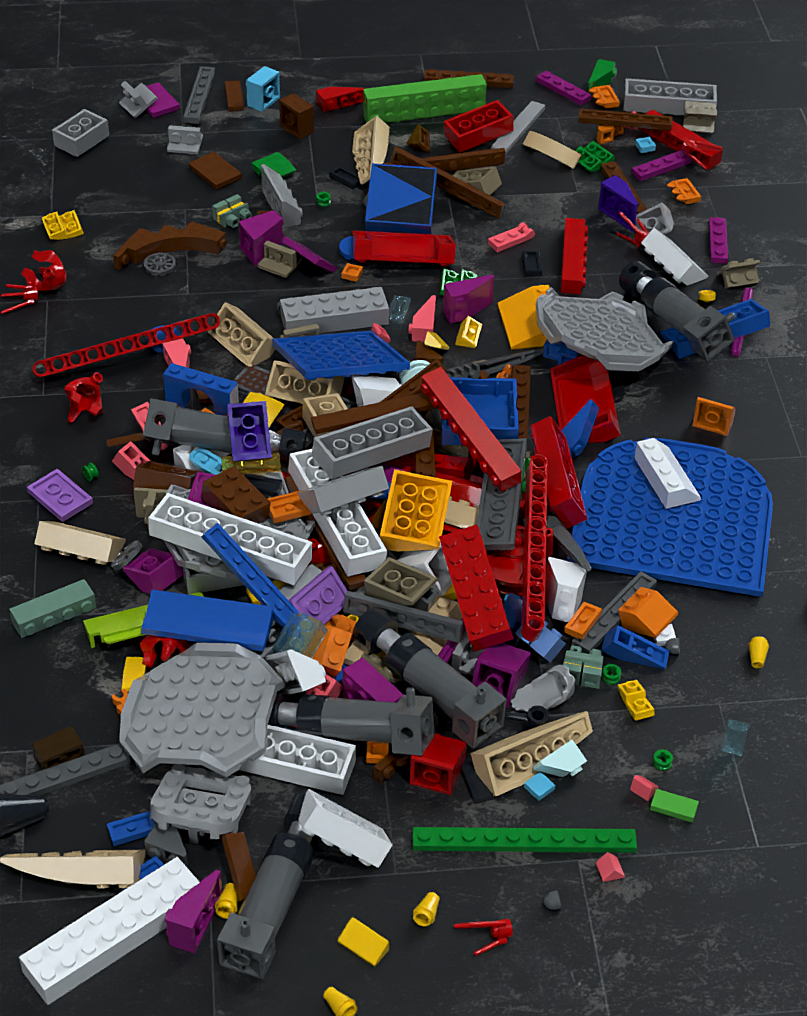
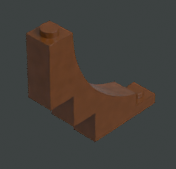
[113,221,227,270]

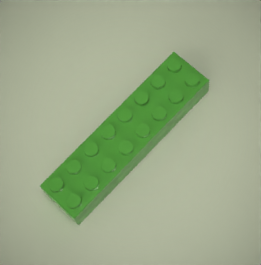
[363,74,487,123]

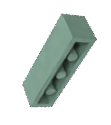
[9,579,96,638]

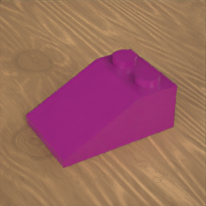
[443,274,494,324]
[164,870,222,954]

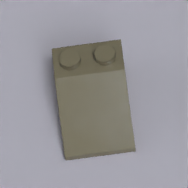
[452,166,502,195]
[364,557,438,605]

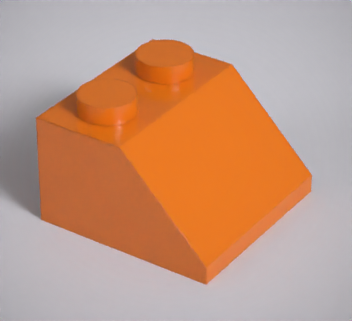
[692,397,736,436]
[618,587,678,638]
[299,625,352,678]

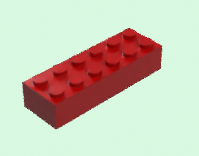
[530,416,588,528]
[439,524,513,652]

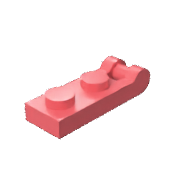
[488,222,535,252]

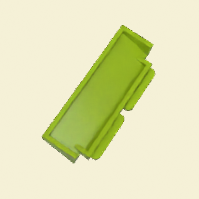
[83,592,204,648]

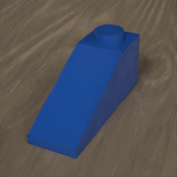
[561,399,599,459]
[601,625,670,670]

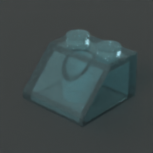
[272,613,328,658]

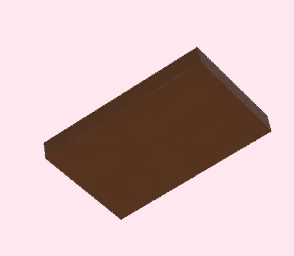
[188,152,242,190]

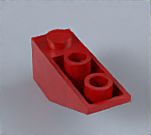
[316,87,364,113]

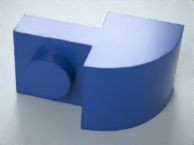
[543,339,578,365]

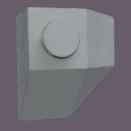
[635,203,674,234]

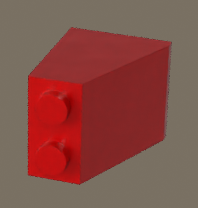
[410,733,467,795]

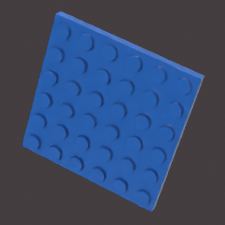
[272,331,410,380]

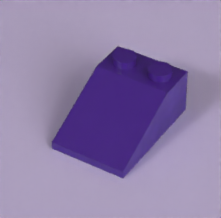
[598,175,638,232]
[227,401,272,462]

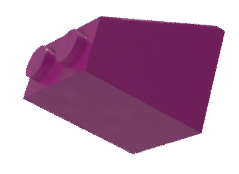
[239,210,284,266]
[472,643,531,708]

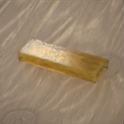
[221,453,281,474]

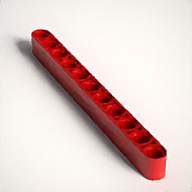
[32,313,220,378]
[521,454,548,642]

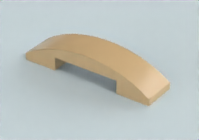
[523,131,581,169]

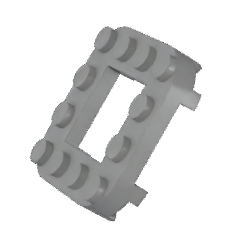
[150,764,251,839]

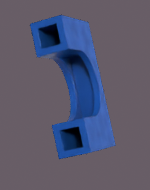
[163,363,239,415]

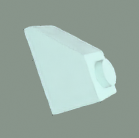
[532,740,587,777]

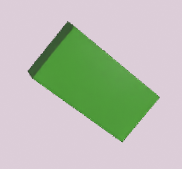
[650,789,699,823]

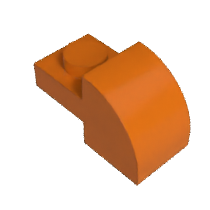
[596,125,624,144]

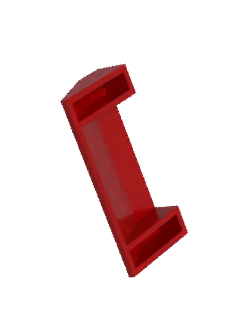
[352,230,456,266]
[550,355,621,443]

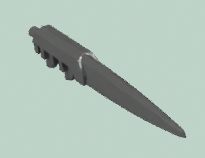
[447,348,544,379]
[521,508,591,571]

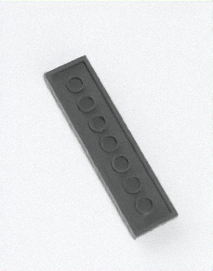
[477,438,528,551]

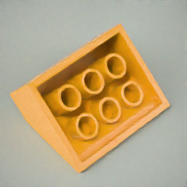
[497,285,550,350]
[379,469,452,552]

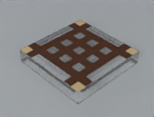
[233,363,271,395]

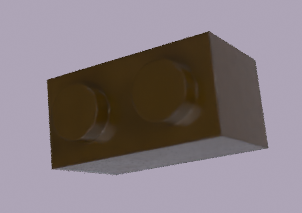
[32,726,85,770]

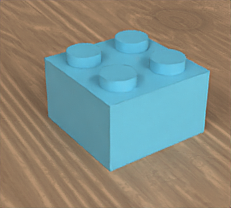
[246,66,280,112]

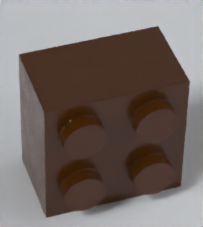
[279,93,314,139]

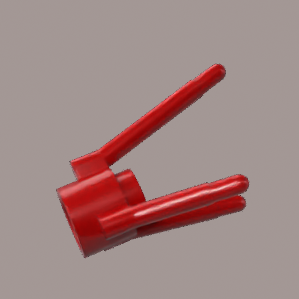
[681,138,723,170]
[616,212,649,248]
[0,284,38,314]
[453,918,513,956]

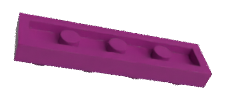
[536,71,591,105]
[631,150,692,181]
[709,217,728,264]

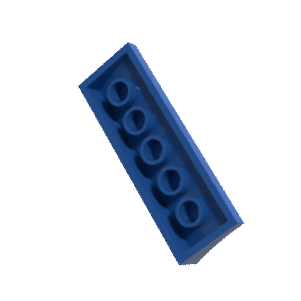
[660,299,770,359]
[141,590,274,651]

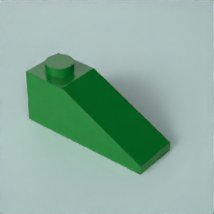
[587,59,617,95]

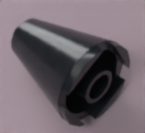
[0,793,49,837]

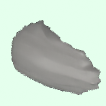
[511,665,575,712]

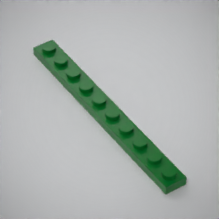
[413,827,637,853]

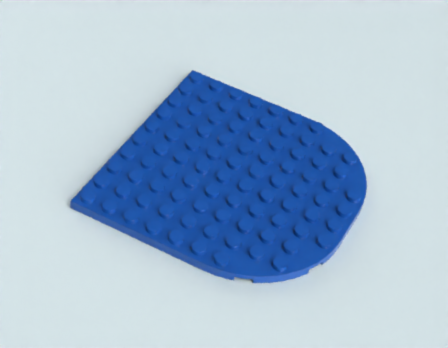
[566,438,773,597]

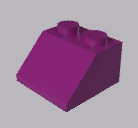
[123,548,183,594]

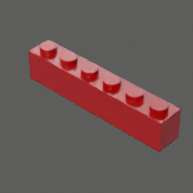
[639,110,723,170]
[561,218,588,294]

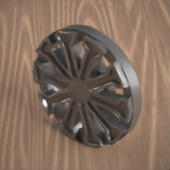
[144,253,176,276]
[111,540,142,571]

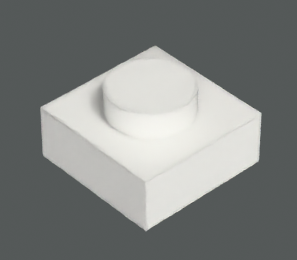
[653,624,676,646]

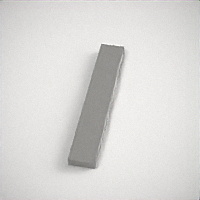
[491,101,545,155]

